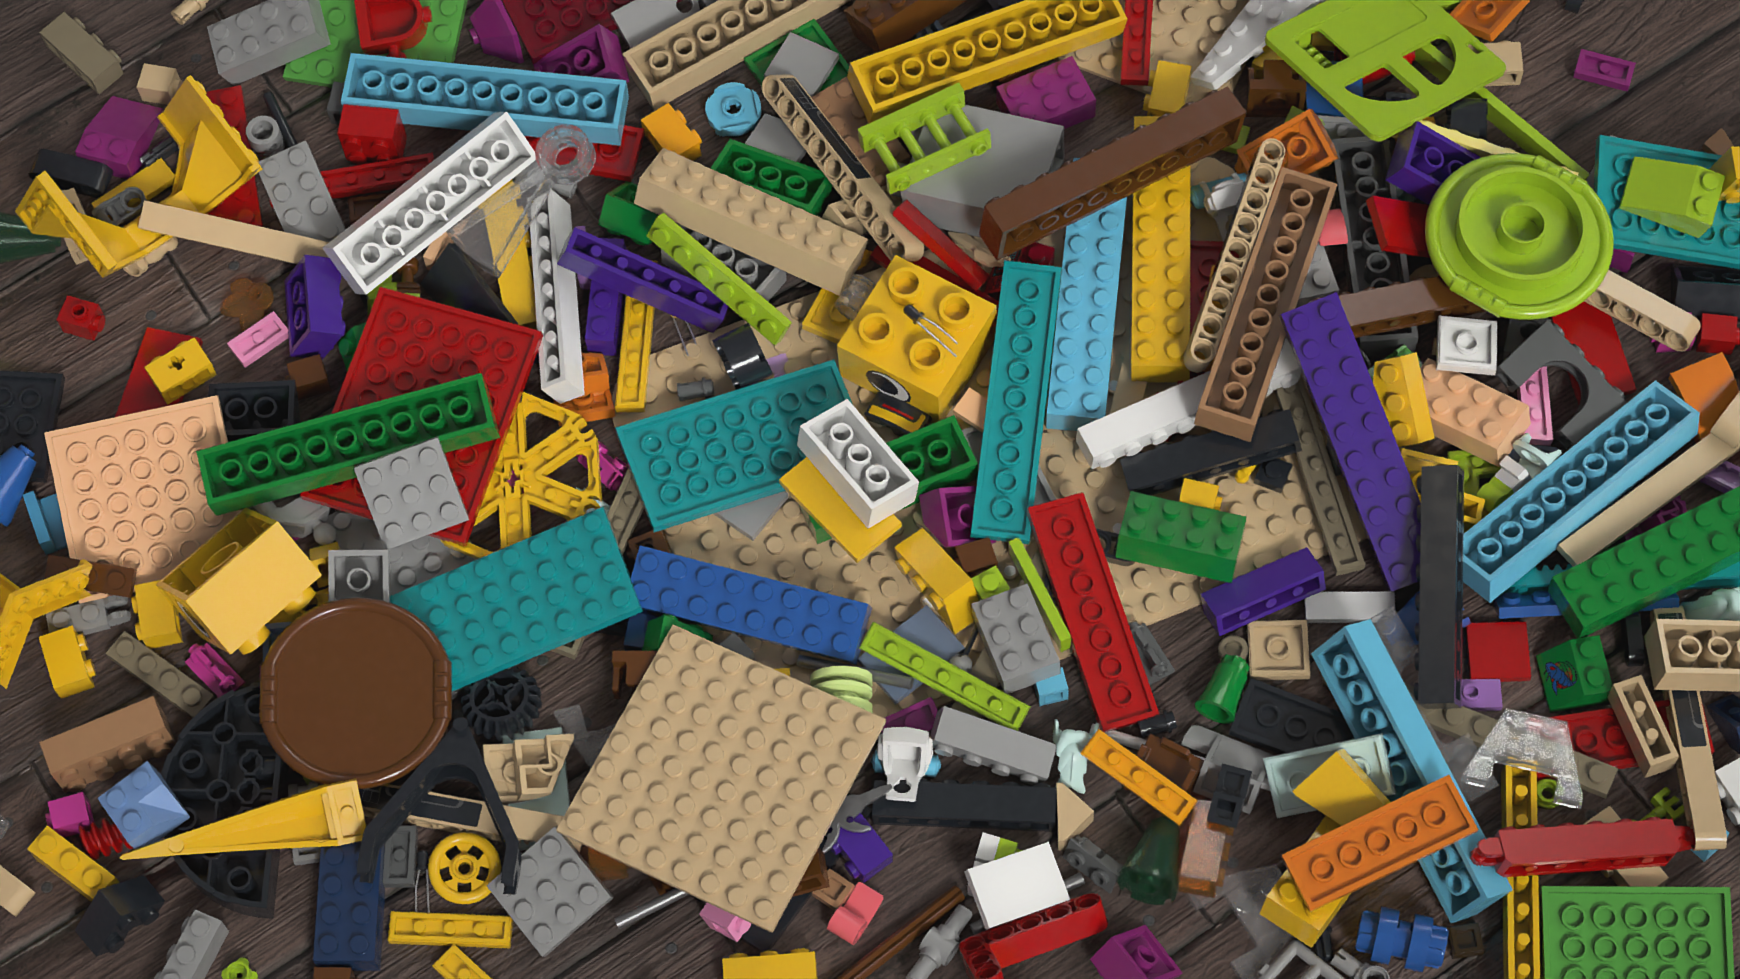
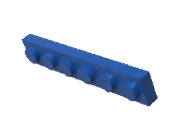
[1494,591,1679,619]

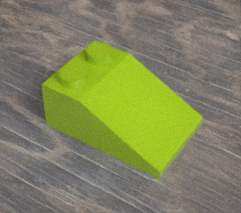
[1619,156,1725,238]

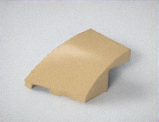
[481,734,574,805]

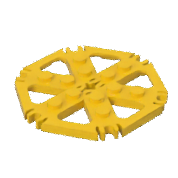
[440,392,602,559]

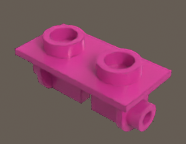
[576,441,629,492]
[185,643,245,698]

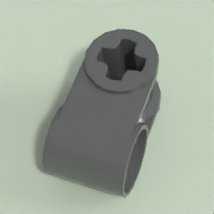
[92,187,147,228]

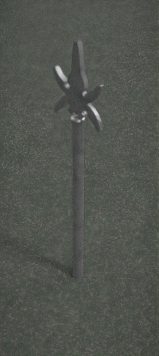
[614,784,892,929]

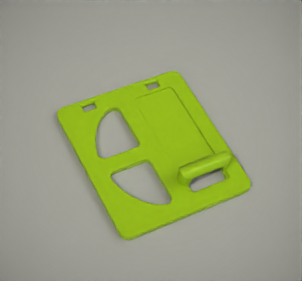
[1264,0,1506,141]

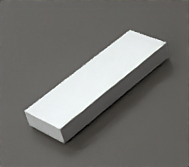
[1304,592,1396,623]

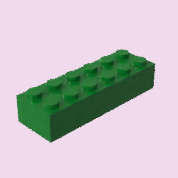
[798,415,978,544]

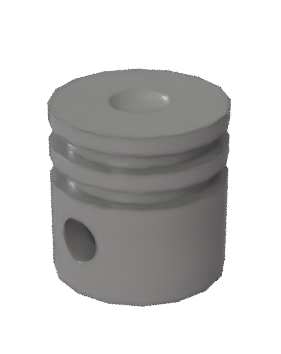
[246,115,285,160]

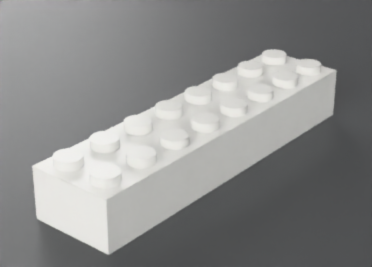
[323,112,539,295]

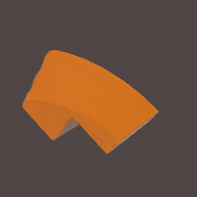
[552,352,616,427]
[1668,352,1739,444]

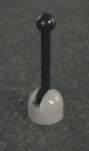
[949,625,979,673]

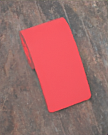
[1319,209,1348,246]
[827,882,884,945]

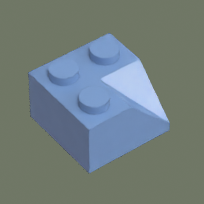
[97,761,190,849]

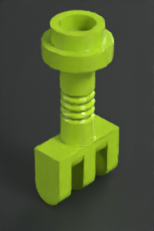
[1631,787,1685,822]

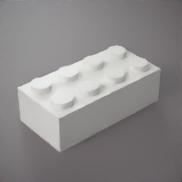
[797,399,919,528]

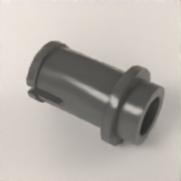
[677,377,714,402]

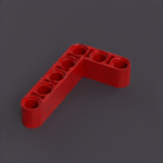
[959,893,1108,979]

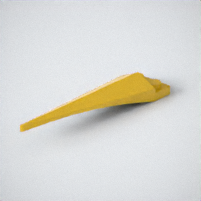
[120,778,366,860]

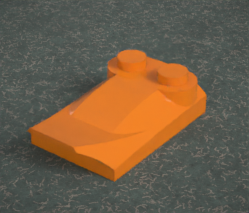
[1234,109,1339,196]

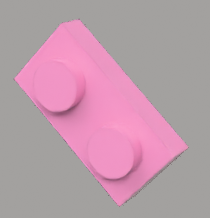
[227,311,289,368]

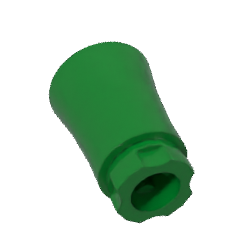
[1195,654,1250,724]

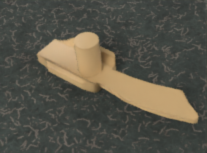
[948,231,1011,272]

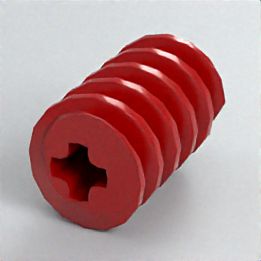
[78,818,133,860]

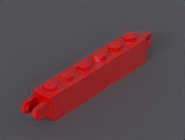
[1470,817,1695,877]

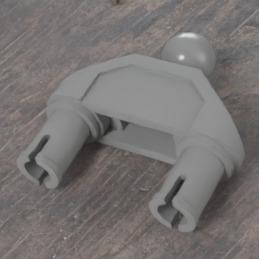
[253,497,337,545]

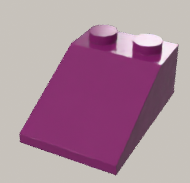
[534,24,630,83]
[75,96,164,179]

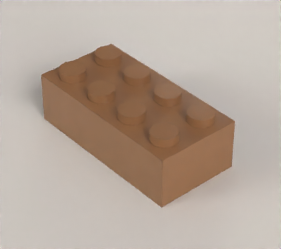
[811,77,911,187]
[39,696,176,793]

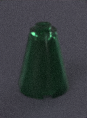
[0,212,61,264]
[1117,817,1180,905]

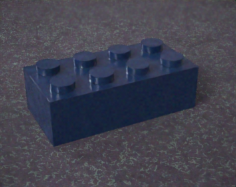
[313,842,385,971]

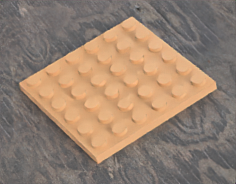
[44,395,242,604]

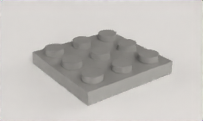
[354,436,469,550]
[487,826,614,957]

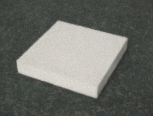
[1436,315,1497,376]

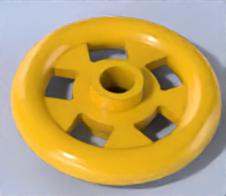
[428,832,501,904]

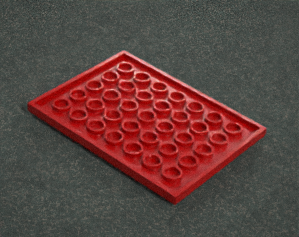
[300,287,543,546]

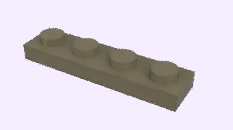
[105,631,216,718]

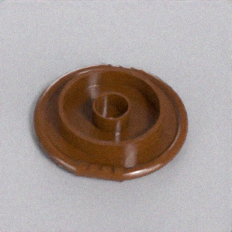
[259,597,452,789]

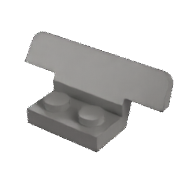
[1181,725,1275,814]

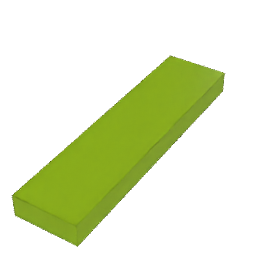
[1009,538,1071,652]

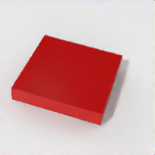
[1465,622,1531,682]

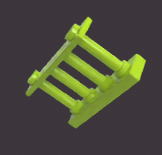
[858,82,991,195]

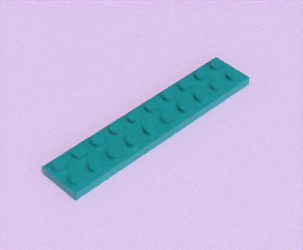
[970,260,1062,544]

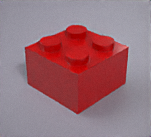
[337,104,407,164]

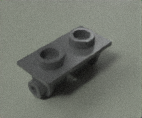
[1129,622,1175,685]
[1062,835,1126,894]

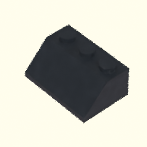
[1671,264,1740,322]
[208,380,300,442]

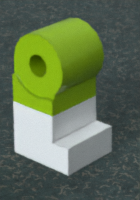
[1476,455,1532,513]

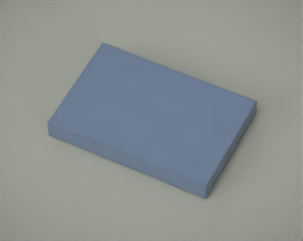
[858,605,965,705]

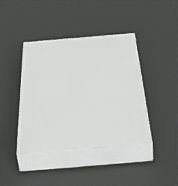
[964,842,1070,930]

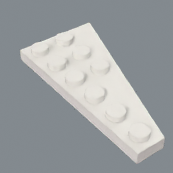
[1190,0,1327,90]

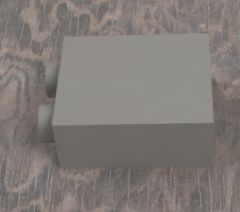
[891,105,1065,243]

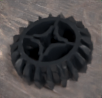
[461,665,542,742]

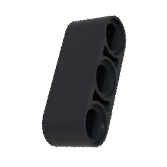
[28,148,114,198]

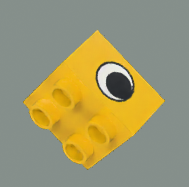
[837,255,997,423]
[156,508,322,655]

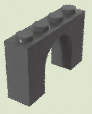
[1495,320,1627,451]

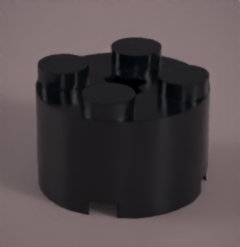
[1445,98,1488,141]
[712,322,773,390]

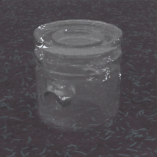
[835,274,876,321]

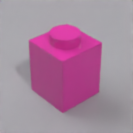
[45,792,95,838]

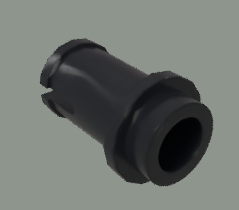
[1138,710,1177,738]

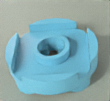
[705,82,761,136]

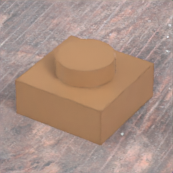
[812,868,855,911]

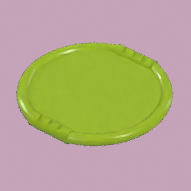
[1425,153,1614,320]

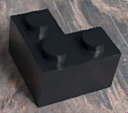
[75,875,165,957]

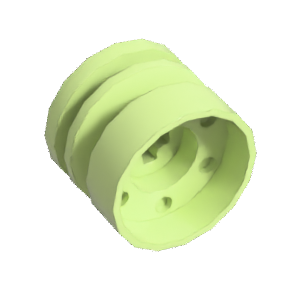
[810,666,873,713]

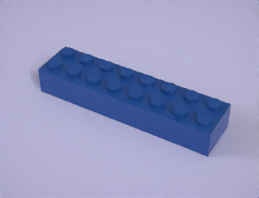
[631,546,872,665]

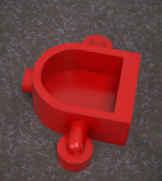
[354,0,432,58]

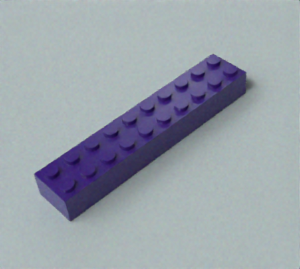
[1279,292,1421,592]

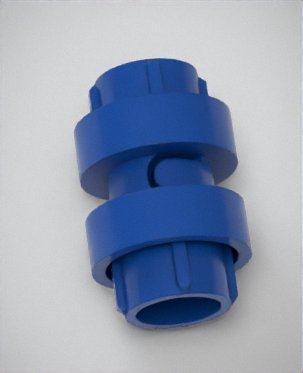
[1355,906,1449,972]

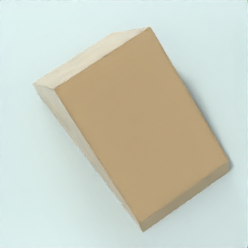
[1056,783,1094,850]

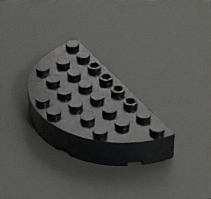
[161,681,289,919]

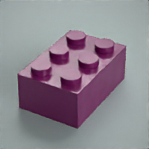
[996,56,1096,129]

